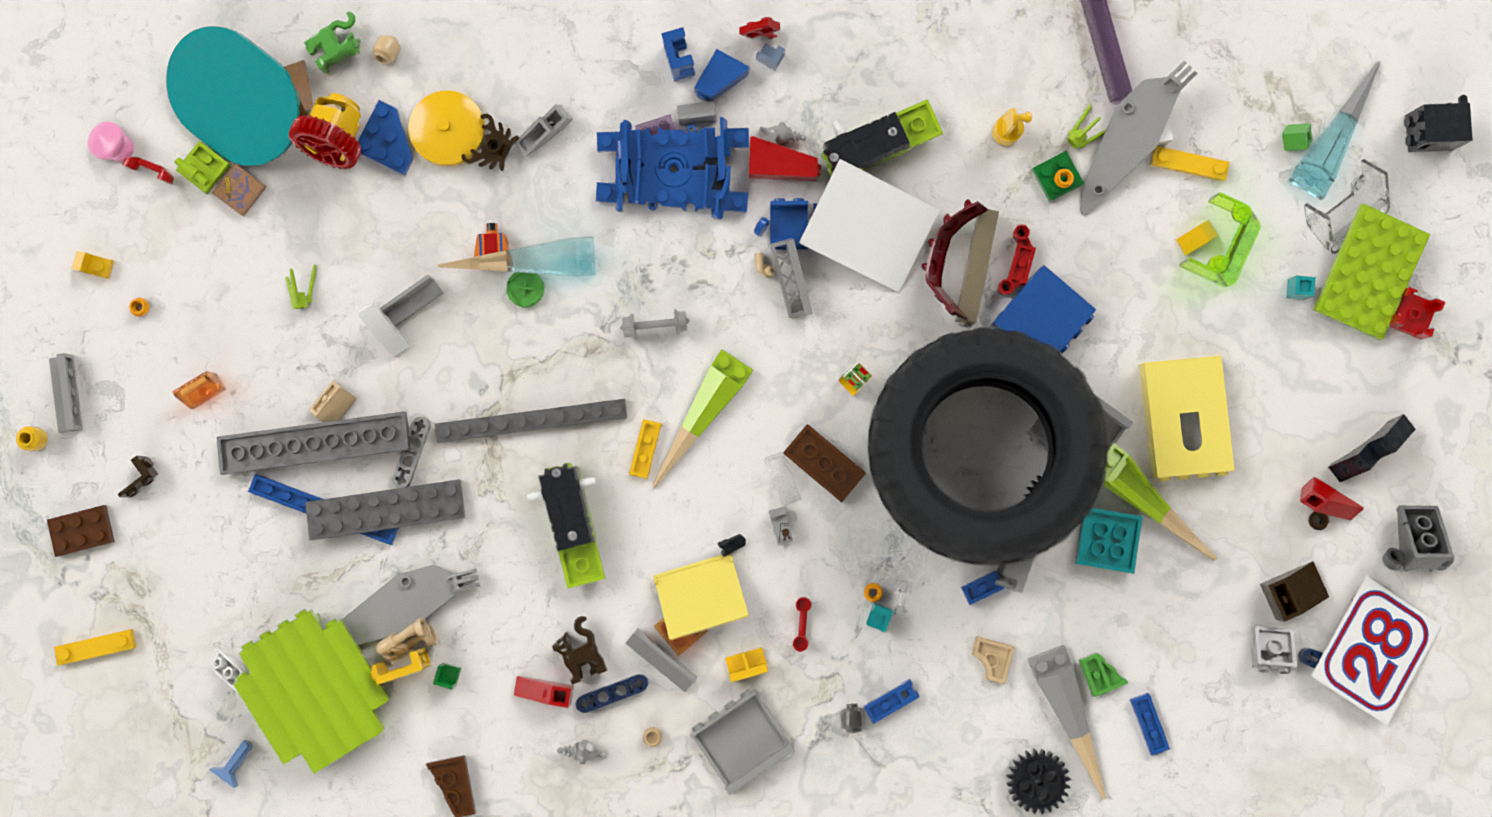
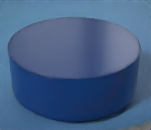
[754,217,770,237]

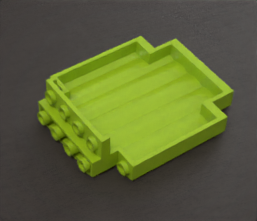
[233,609,390,773]

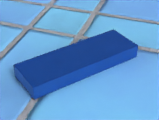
[1130,693,1170,756]

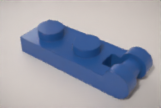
[863,679,920,724]

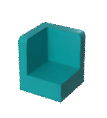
[1286,275,1316,300]
[866,603,893,633]

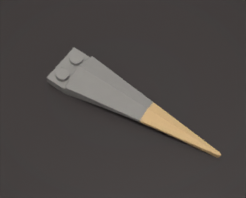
[1028,645,1106,800]

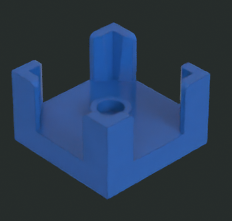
[661,27,696,81]

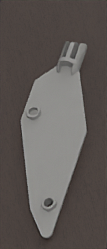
[1080,60,1198,214]
[342,565,480,645]

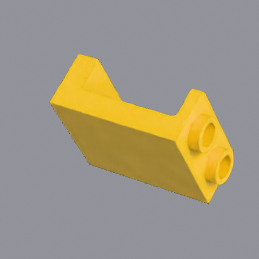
[371,647,431,685]

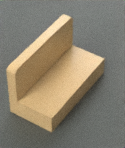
[309,380,356,422]

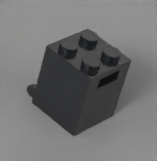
[1404,94,1473,152]

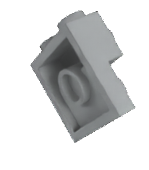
[1251,626,1297,674]

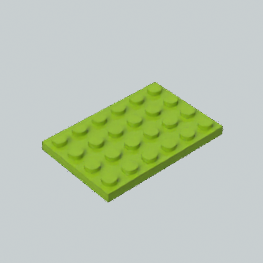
[1313,203,1431,340]

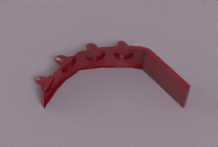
[921,199,989,321]

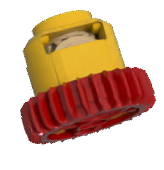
[288,93,362,169]

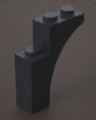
[1328,414,1416,482]

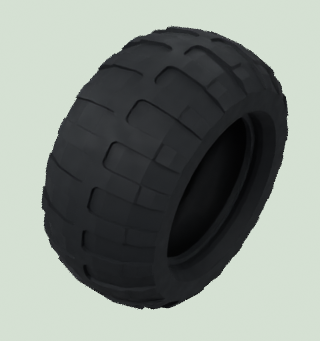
[868,327,1110,566]

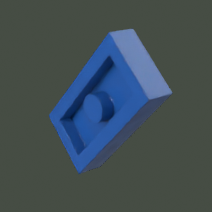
[960,571,1005,605]

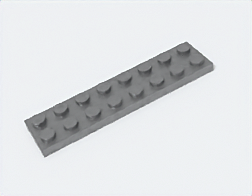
[305,479,465,541]

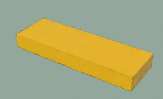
[629,419,662,479]

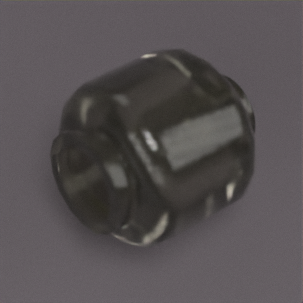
[840,704,866,733]

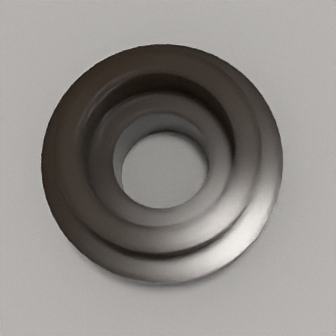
[1308,511,1329,530]

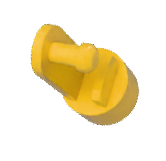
[992,108,1032,146]

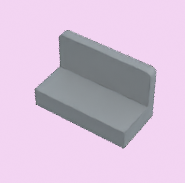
[677,101,717,126]

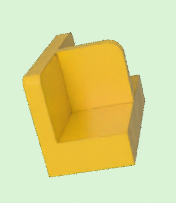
[725,647,769,682]

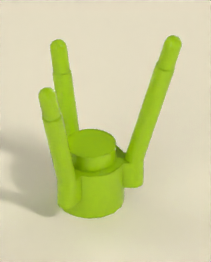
[1067,105,1106,149]
[285,265,317,309]

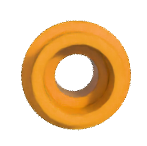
[1054,169,1074,188]
[129,298,150,317]
[864,583,883,602]

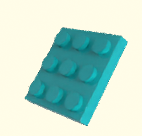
[1075,508,1143,574]

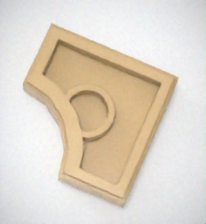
[971,636,1014,684]

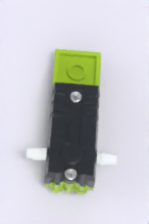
[821,99,943,176]
[526,462,606,589]

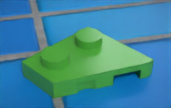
[1079,653,1128,697]

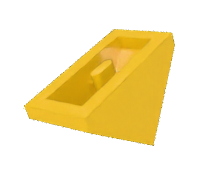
[1176,220,1219,256]

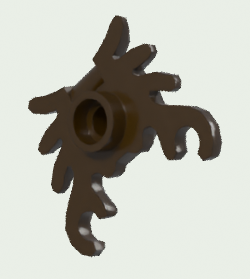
[461,114,519,171]

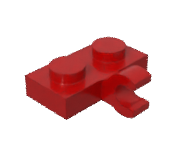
[739,17,780,39]

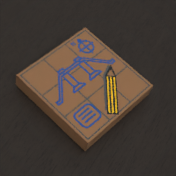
[212,163,266,217]

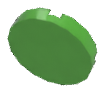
[506,270,545,308]

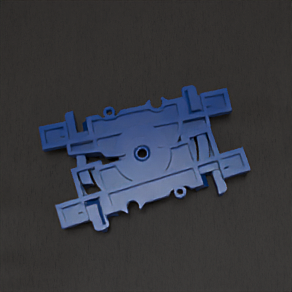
[596,117,749,220]

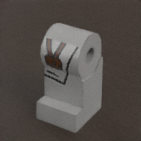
[769,506,793,545]

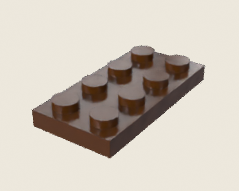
[783,424,866,503]

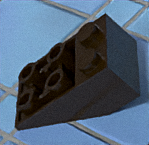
[1260,561,1329,622]

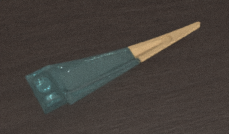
[438,236,596,277]

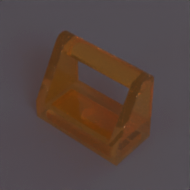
[172,371,226,409]

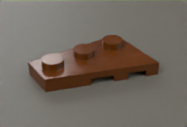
[426,755,476,817]

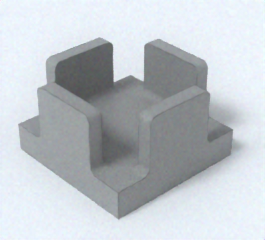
[995,557,1035,593]

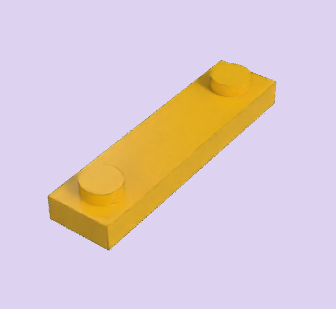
[1150,146,1230,182]
[54,629,137,666]

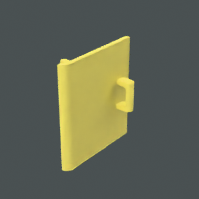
[653,554,749,641]

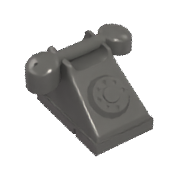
[1382,505,1454,572]

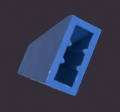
[694,49,750,101]

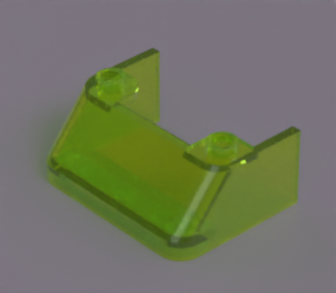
[1179,192,1261,287]

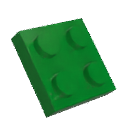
[1032,151,1084,202]

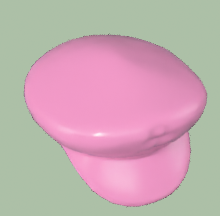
[88,122,134,161]

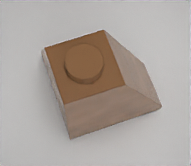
[284,60,313,116]

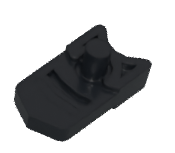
[717,534,746,557]

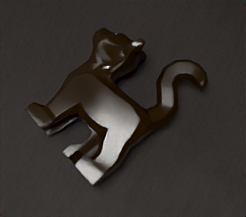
[552,616,607,685]

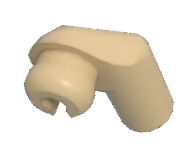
[754,253,776,278]

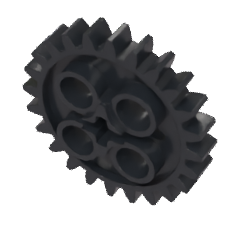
[1006,748,1071,814]

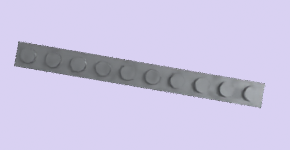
[435,399,627,443]

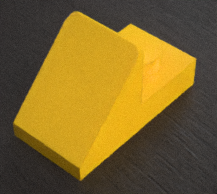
[71,251,114,279]

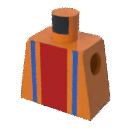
[474,223,513,266]

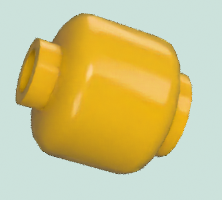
[16,426,48,452]

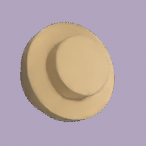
[643,727,662,747]

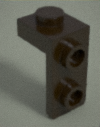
[117,455,158,498]

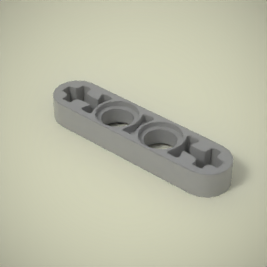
[392,417,431,488]

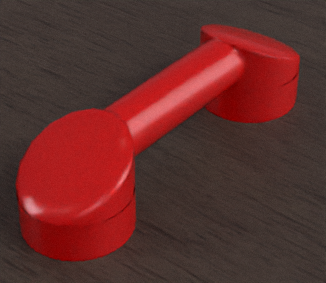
[122,157,174,184]
[793,597,812,652]

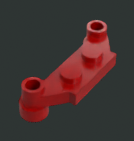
[997,225,1036,295]

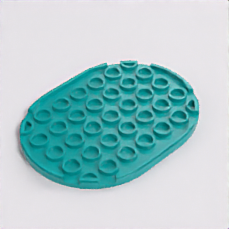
[166,26,301,166]

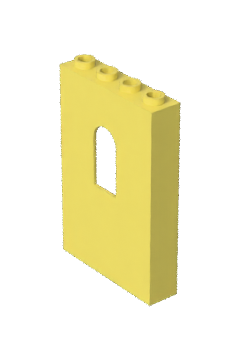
[1139,356,1235,481]

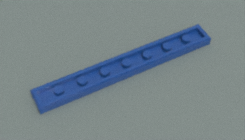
[248,474,399,545]

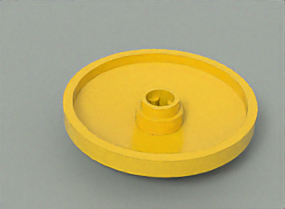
[408,90,485,166]

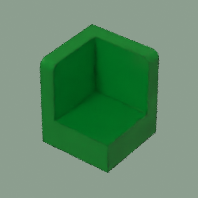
[433,663,462,689]

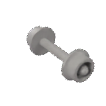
[620,309,690,339]

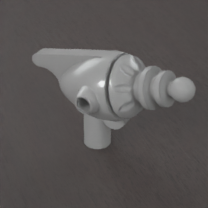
[759,122,806,145]
[557,740,607,764]

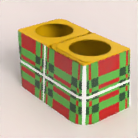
[838,362,872,396]

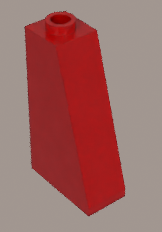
[749,136,821,181]

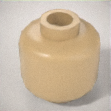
[372,35,401,64]

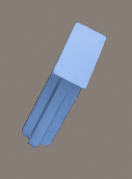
[209,740,253,788]

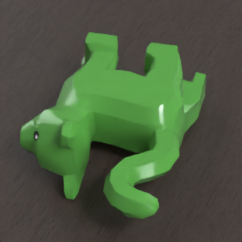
[304,11,360,74]

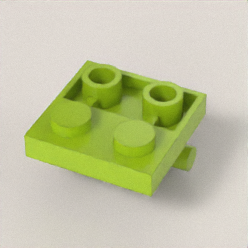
[174,141,231,195]

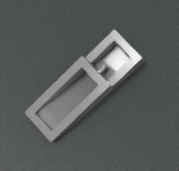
[515,104,573,157]

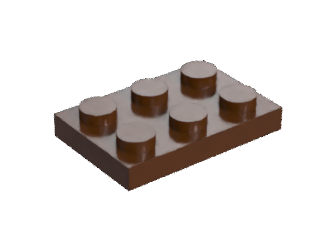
[47,505,115,557]

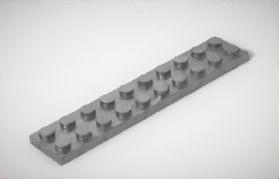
[216,411,411,475]

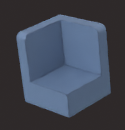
[756,44,785,71]

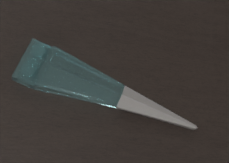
[1288,61,1380,200]

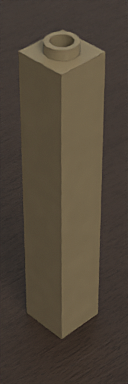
[955,209,999,327]

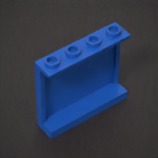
[991,265,1096,354]

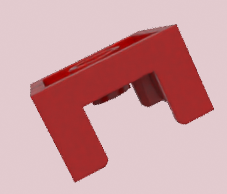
[1389,287,1446,340]

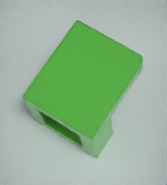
[1282,123,1313,151]

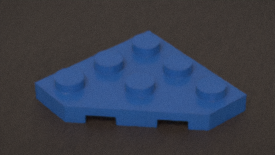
[358,100,414,176]

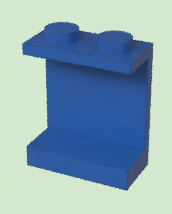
[770,198,808,250]

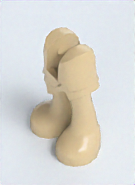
[376,617,438,660]

